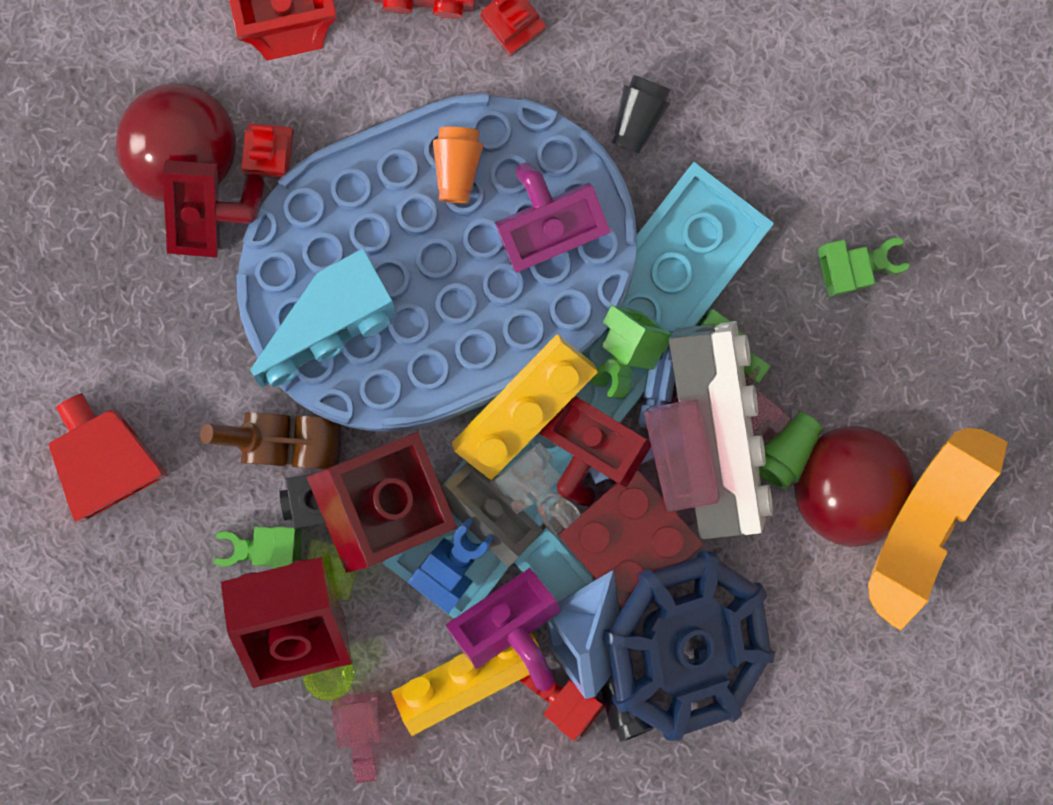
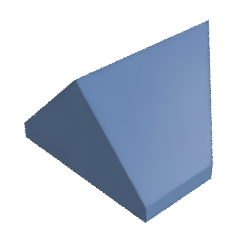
[547,569,619,699]

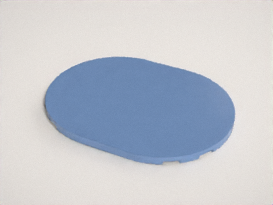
[236,93,637,432]

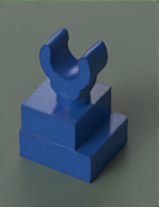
[407,518,494,614]

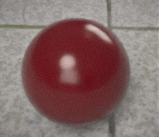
[116,83,236,202]
[794,426,915,547]

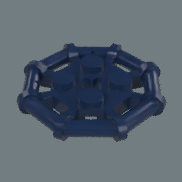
[602,551,776,741]

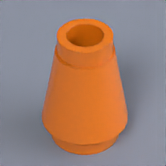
[433,127,484,203]

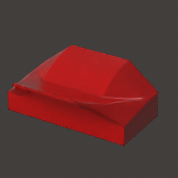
[229,0,337,61]

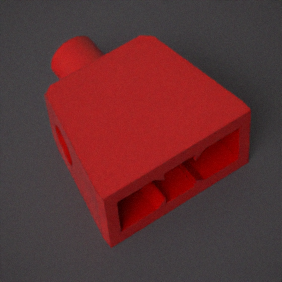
[49,393,168,522]

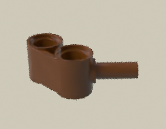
[200,412,341,469]

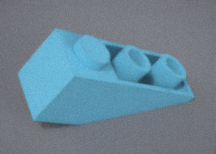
[250,248,397,388]

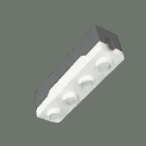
[669,321,773,540]

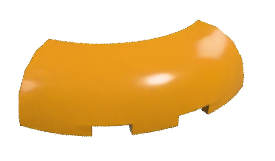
[868,428,1008,630]

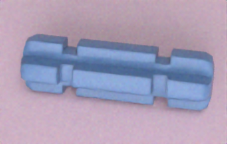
[639,330,675,431]

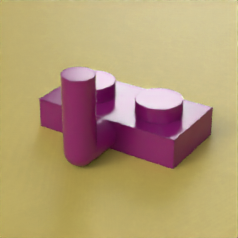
[494,162,611,273]

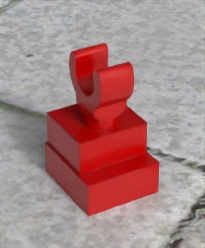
[480,0,546,56]
[241,123,294,179]
[520,675,605,741]

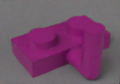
[445,568,561,691]

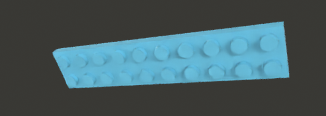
[383,162,774,618]

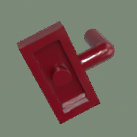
[162,160,265,258]
[539,396,653,506]

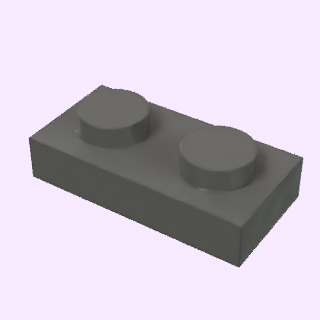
[441,462,543,567]

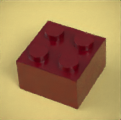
[307,432,458,573]
[558,470,704,608]
[221,557,352,688]

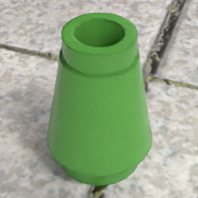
[759,412,823,490]

